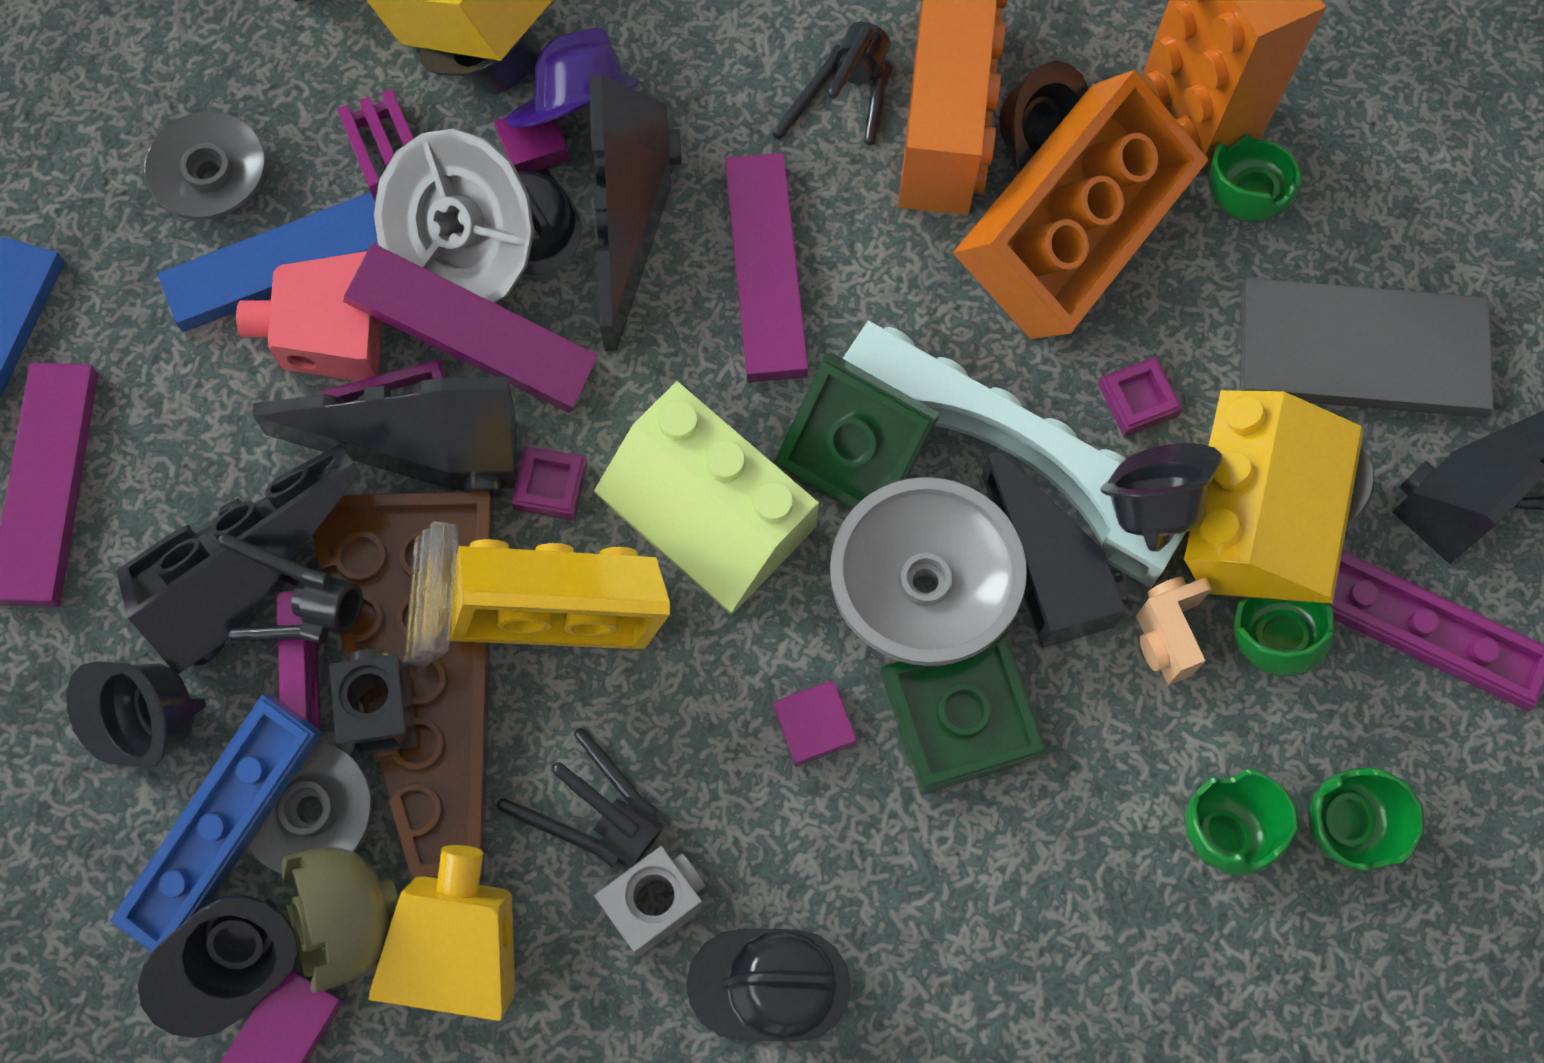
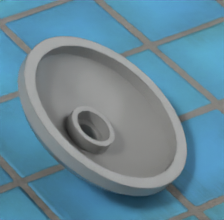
[830,477,1027,666]

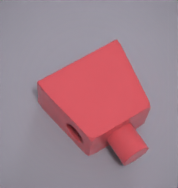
[236,252,383,381]

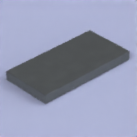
[1240,278,1493,417]

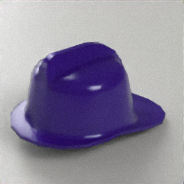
[506,27,639,128]

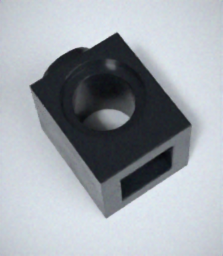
[329,648,417,757]

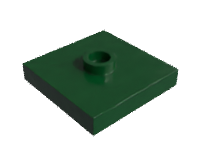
[773,352,941,509]
[880,632,1048,795]

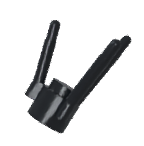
[773,21,893,145]
[218,534,363,644]
[497,728,665,868]

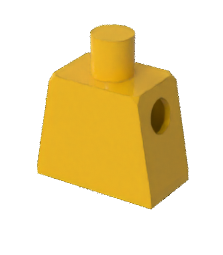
[369,845,515,1021]

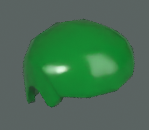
[1208,134,1302,222]
[1233,597,1335,677]
[1184,768,1299,876]
[1308,768,1424,871]

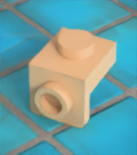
[1136,577,1212,685]

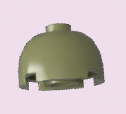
[282,847,398,994]

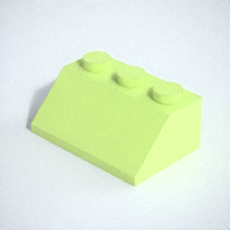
[594,381,819,615]

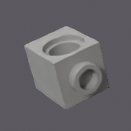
[594,846,706,958]

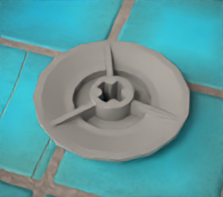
[374,129,534,303]

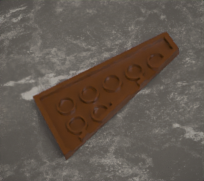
[312,492,494,880]

